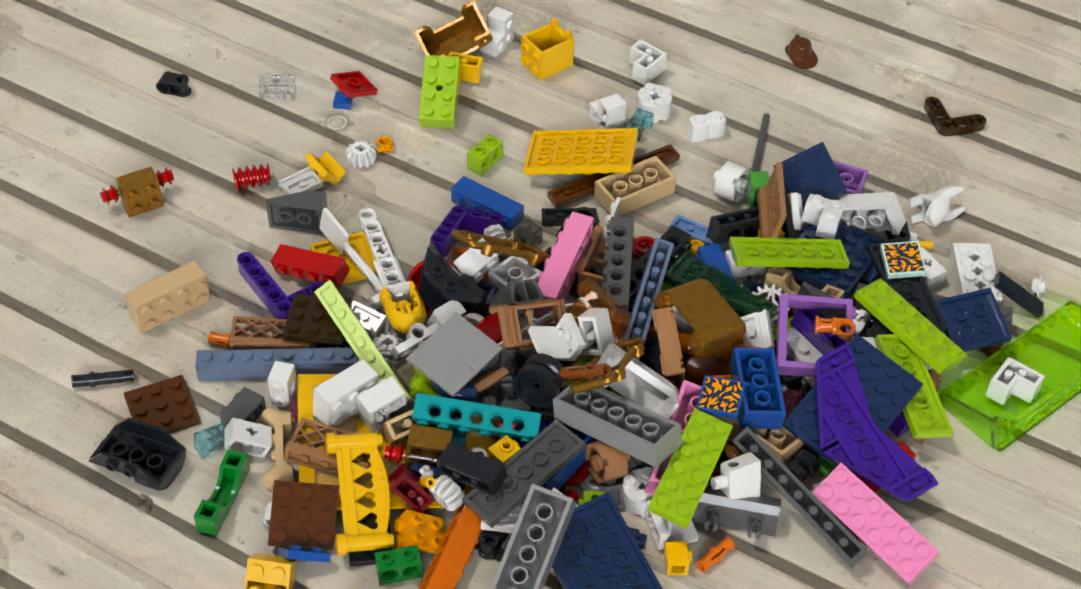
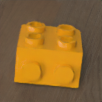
[393,509,445,554]

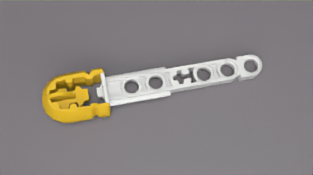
[358,208,426,333]

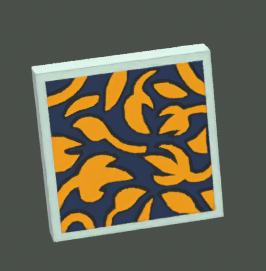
[880,241,927,279]

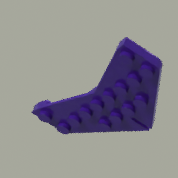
[815,343,939,502]

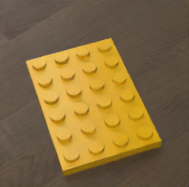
[523,128,639,176]

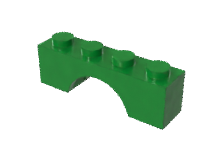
[193,449,250,536]

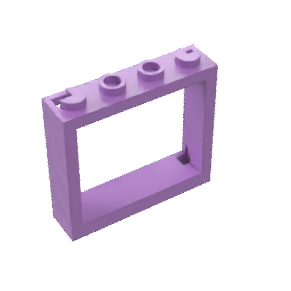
[776,294,856,377]

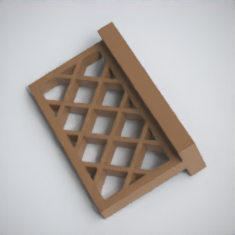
[757,162,787,238]
[229,316,310,350]
[284,418,379,484]

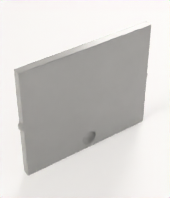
[406,312,503,397]

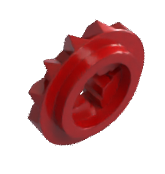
[633,236,655,258]

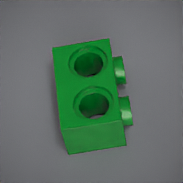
[374,545,422,585]

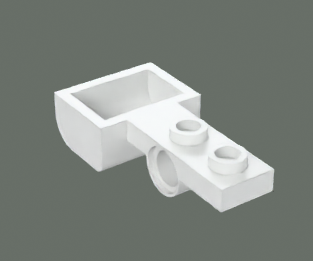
[392,300,466,359]

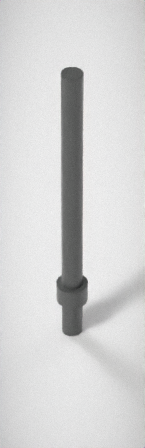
[749,113,770,172]

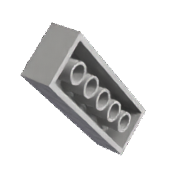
[553,384,682,468]
[490,484,577,589]

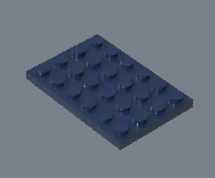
[784,221,887,299]
[782,334,923,468]
[552,492,663,589]

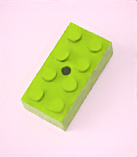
[419,55,462,129]

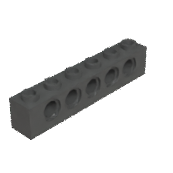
[601,217,634,318]

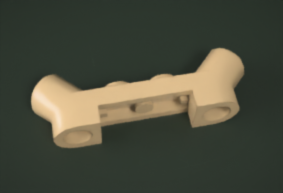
[261,407,294,491]

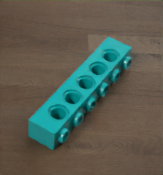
[412,393,541,444]

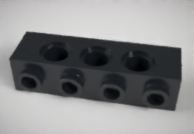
[707,206,760,244]

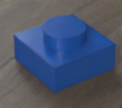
[333,92,353,110]

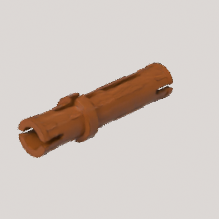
[560,363,611,380]

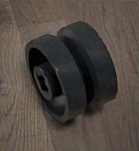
[514,353,567,408]

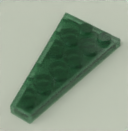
[663,250,778,321]

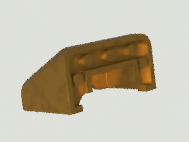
[653,279,746,358]

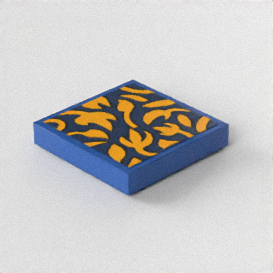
[696,375,746,420]

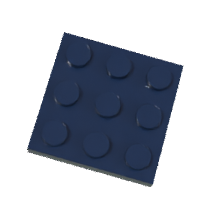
[773,142,847,212]
[935,287,1012,352]

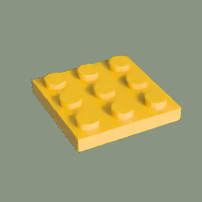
[310,232,378,285]

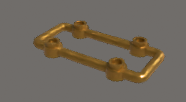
[451,230,551,266]
[570,337,645,394]

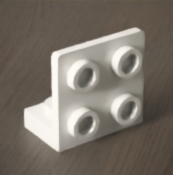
[645,500,699,550]

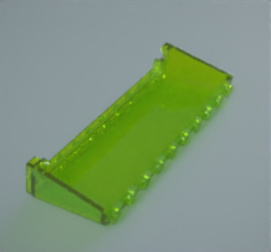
[939,301,1081,452]

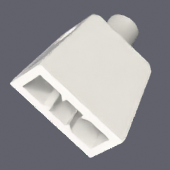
[710,452,761,499]

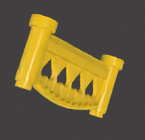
[325,432,394,556]

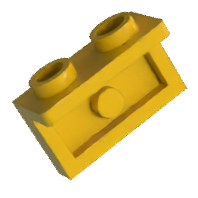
[304,151,347,185]

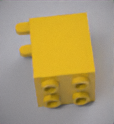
[520,17,574,80]

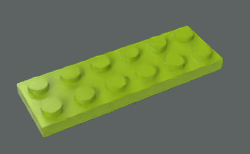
[729,237,850,269]
[853,278,967,374]
[874,334,954,439]
[647,408,733,529]

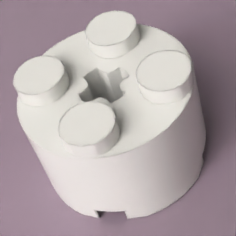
[636,82,672,123]
[713,161,752,203]
[623,466,653,518]

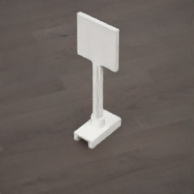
[319,207,383,311]

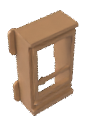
[576,225,635,292]
[489,299,566,351]
[651,307,685,390]

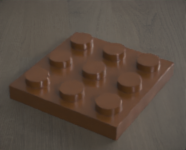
[123,375,200,433]
[268,480,339,551]

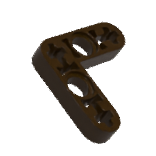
[924,97,987,136]

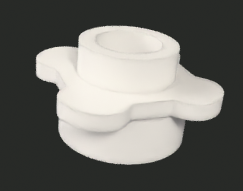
[1031,275,1047,298]

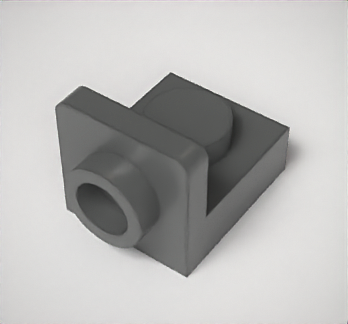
[598,479,626,509]

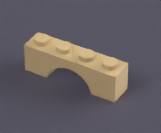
[764,267,845,298]

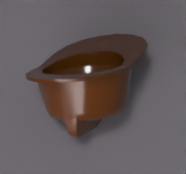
[785,34,818,69]

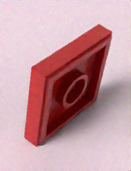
[330,71,378,98]

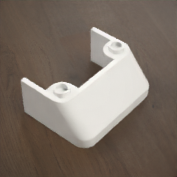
[590,343,679,419]

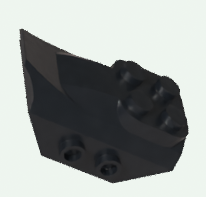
[418,241,487,316]
[88,417,186,491]

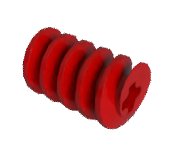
[232,163,271,190]

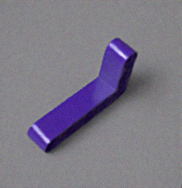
[430,206,504,258]
[237,252,324,319]

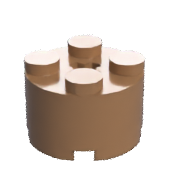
[585,440,630,484]

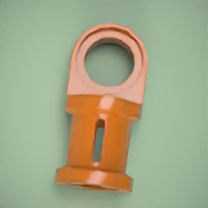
[814,316,855,339]

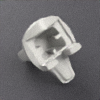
[909,185,965,227]

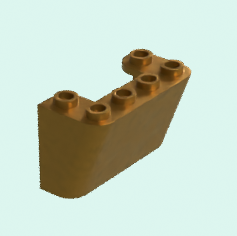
[414,1,493,56]

